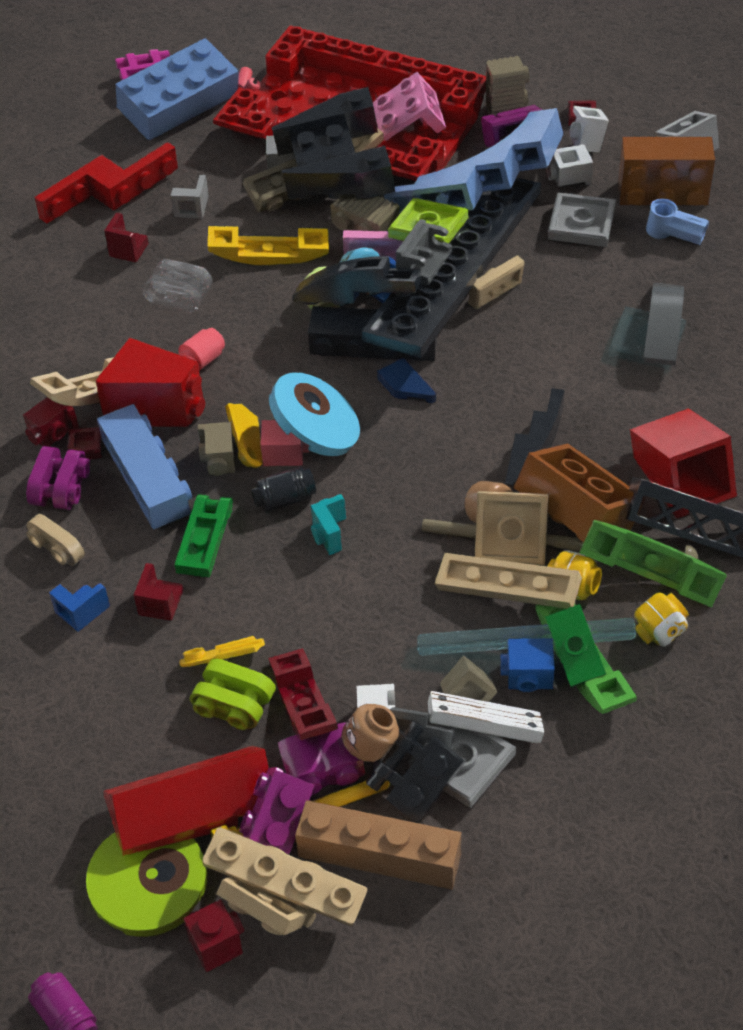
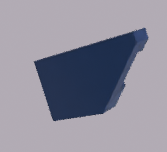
[377,358,436,403]

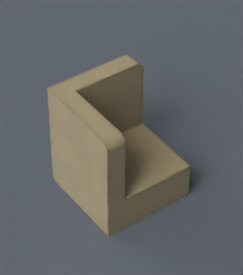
[440,656,497,702]

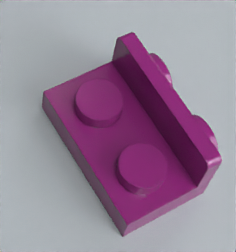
[239,767,315,855]

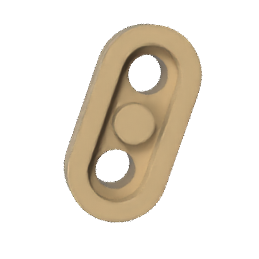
[26,514,85,566]

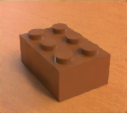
[618,137,715,205]
[514,444,646,542]

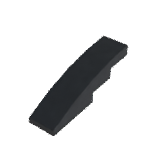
[505,388,565,493]

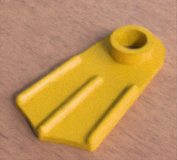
[225,403,263,468]
[179,636,265,667]

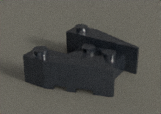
[272,87,395,199]

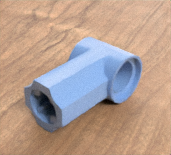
[646,199,709,245]

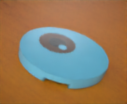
[269,373,360,456]

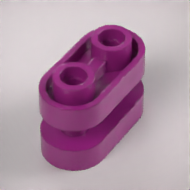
[26,446,90,510]

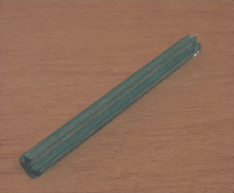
[417,618,636,656]

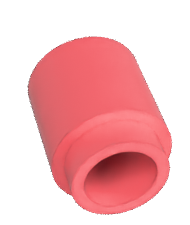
[178,328,225,371]

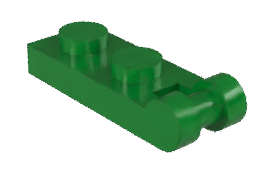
[174,494,233,578]

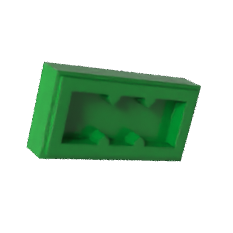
[545,604,606,688]

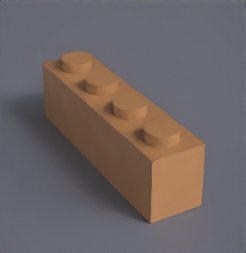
[295,800,462,890]

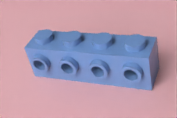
[97,404,192,530]

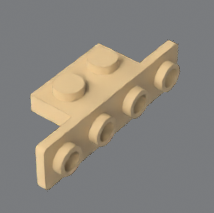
[202,827,367,926]

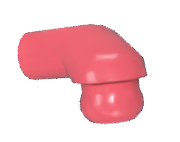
[238,67,261,91]

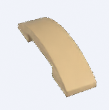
[30,357,114,406]

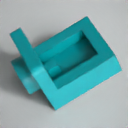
[311,494,346,555]

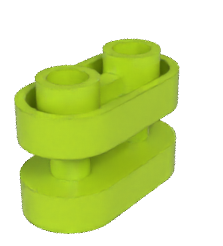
[189,659,276,730]

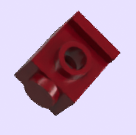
[23,397,79,447]

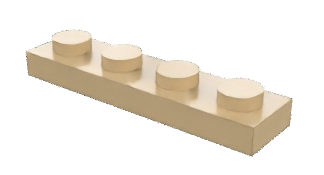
[435,553,582,609]

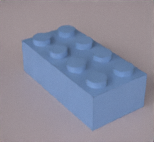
[116,38,239,141]

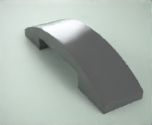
[643,283,684,366]

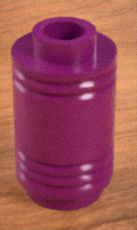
[28,972,98,1030]

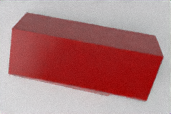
[103,746,269,856]

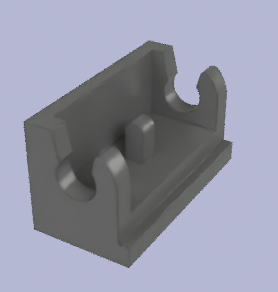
[396,219,452,285]

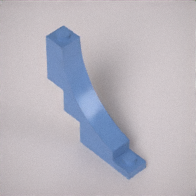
[384,108,563,213]

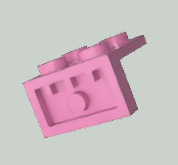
[373,72,446,141]

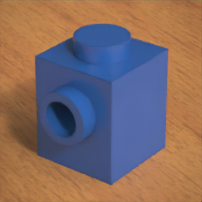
[500,638,554,692]

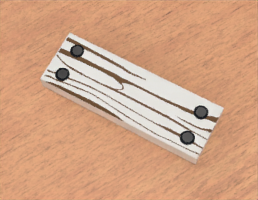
[428,691,544,743]

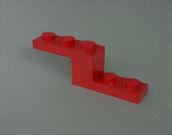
[34,142,178,224]

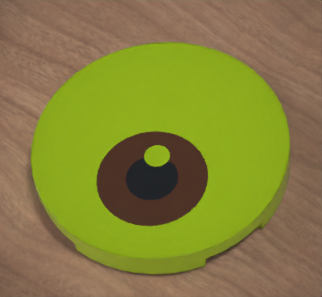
[86,833,207,937]

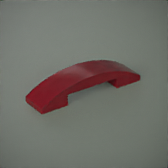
[268,648,338,740]

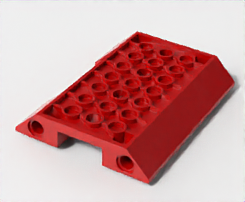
[213,25,486,182]

